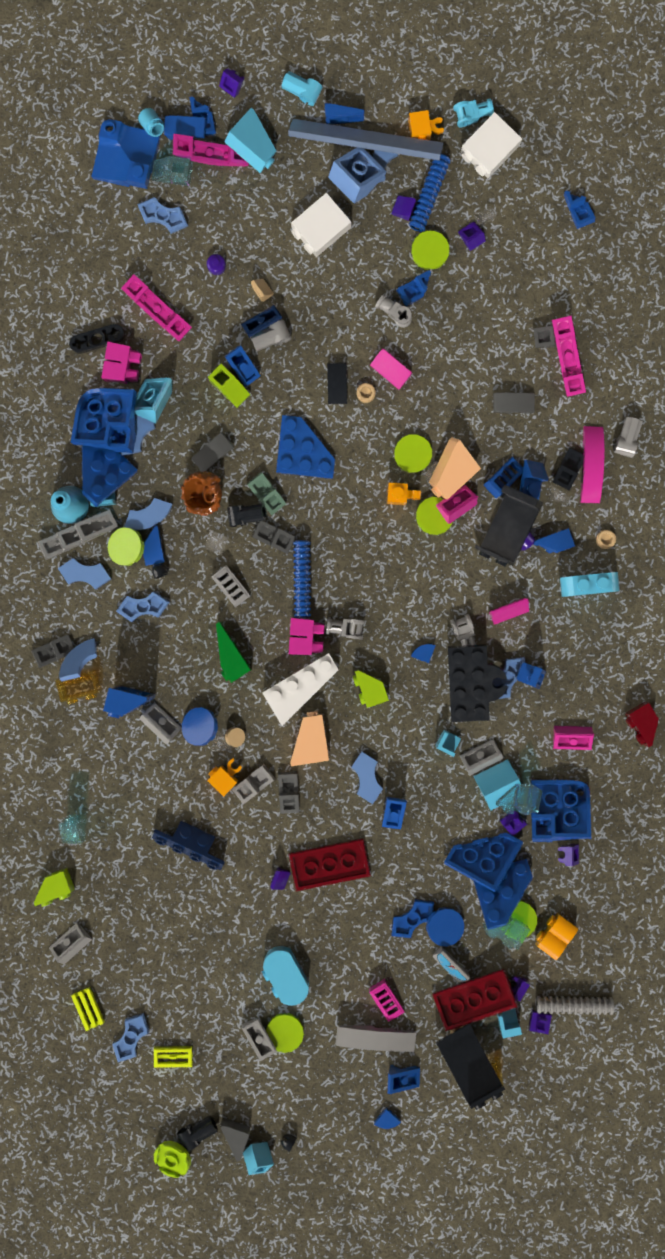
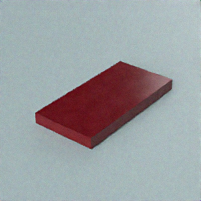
[288,838,371,891]
[432,969,518,1031]

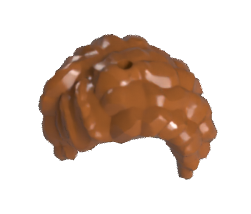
[181,471,222,516]

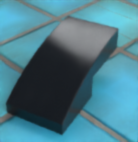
[327,363,347,404]
[552,448,584,491]

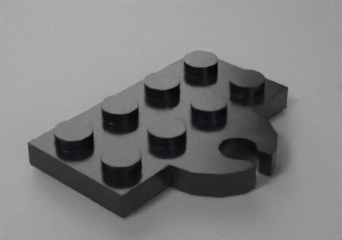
[448,644,507,722]

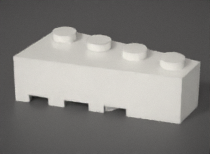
[263,653,339,726]

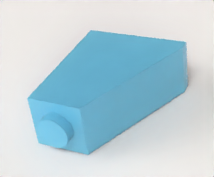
[225,108,276,173]

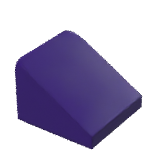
[391,196,416,221]
[458,222,486,251]
[270,867,290,890]

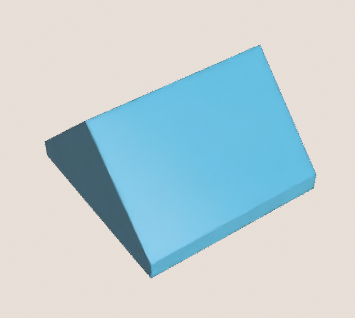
[135,378,172,423]
[473,759,525,810]

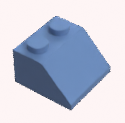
[328,147,387,204]

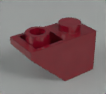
[625,702,659,747]

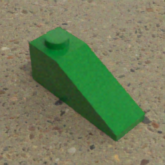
[216,622,252,683]

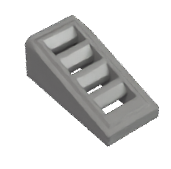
[211,565,250,608]

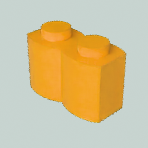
[535,913,578,960]

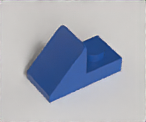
[225,345,261,387]
[520,460,549,500]
[516,663,546,689]
[382,797,407,830]
[387,1065,420,1094]

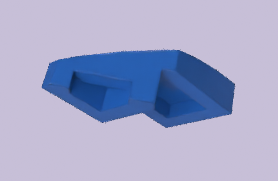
[189,97,216,136]
[564,191,596,229]
[397,270,431,307]
[143,525,165,566]
[534,528,575,553]

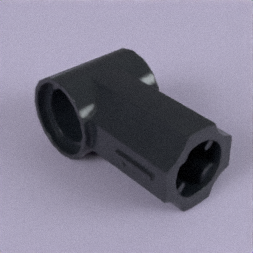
[227,504,267,527]
[177,1116,218,1151]

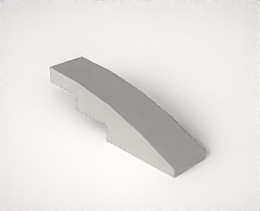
[38,510,118,560]
[335,1025,416,1052]

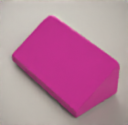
[370,349,412,390]
[436,485,478,524]
[489,598,529,625]
[553,726,594,750]

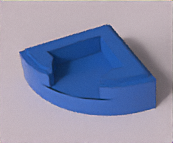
[411,644,436,663]
[374,1107,401,1129]

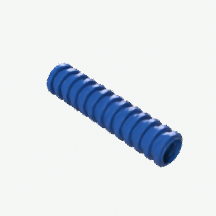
[409,154,451,232]
[293,540,311,618]

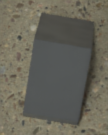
[220,1119,251,1162]

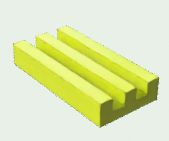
[71,987,105,1031]
[154,1046,193,1067]

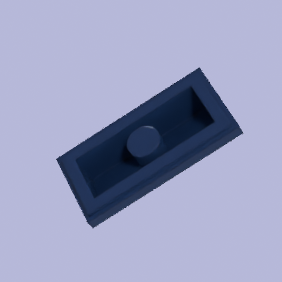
[241,305,282,338]

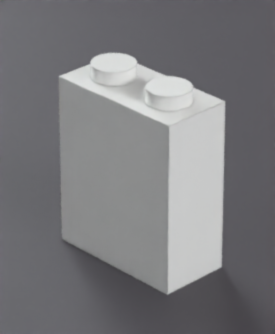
[461,112,522,178]
[291,193,351,257]

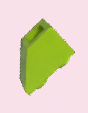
[208,364,250,408]
[352,670,389,708]
[34,868,75,907]

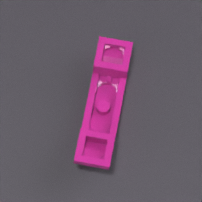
[173,134,249,166]
[121,274,192,342]
[552,316,586,397]
[580,426,605,504]

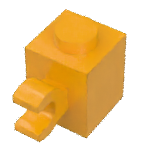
[408,110,444,140]
[387,483,421,505]
[207,758,242,796]

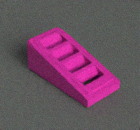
[369,979,405,1022]

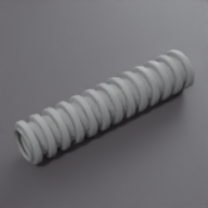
[535,996,615,1015]

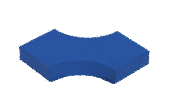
[391,899,434,938]

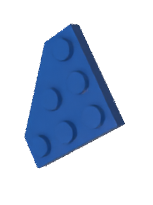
[276,415,335,479]
[82,445,137,507]
[444,833,523,892]
[473,859,533,930]

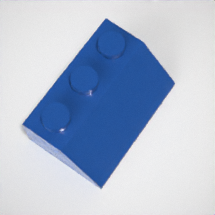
[103,685,156,718]

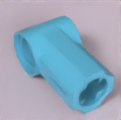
[281,71,323,106]

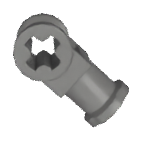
[375,293,412,328]
[450,614,476,646]
[326,617,365,640]

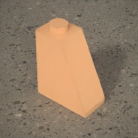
[429,437,481,500]
[290,711,329,766]

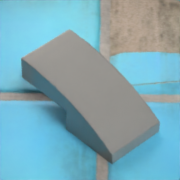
[232,764,276,804]

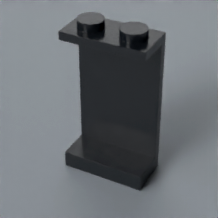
[475,485,543,567]
[436,1024,505,1110]

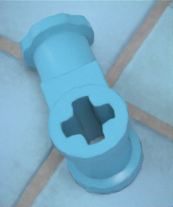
[453,99,494,128]

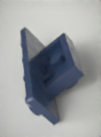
[152,821,225,870]

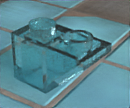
[151,156,192,186]
[496,784,542,815]
[59,814,86,844]
[483,916,530,950]

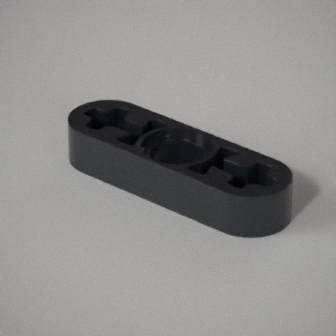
[69,324,125,354]

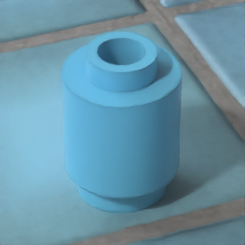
[138,108,164,137]

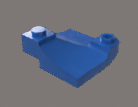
[91,119,161,189]
[71,388,137,453]
[531,780,591,842]

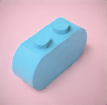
[560,572,620,597]
[262,946,309,1006]

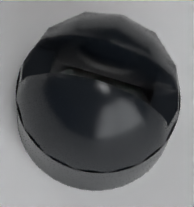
[152,564,169,579]
[281,1134,297,1152]

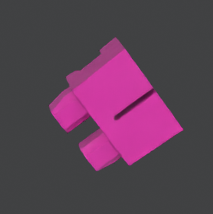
[101,342,142,384]
[289,618,324,655]

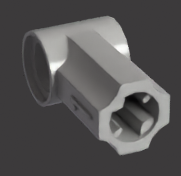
[251,320,291,352]
[613,417,643,458]

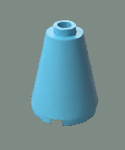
[51,486,89,524]

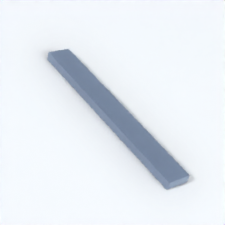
[288,119,443,160]

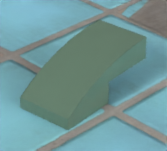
[246,472,287,515]

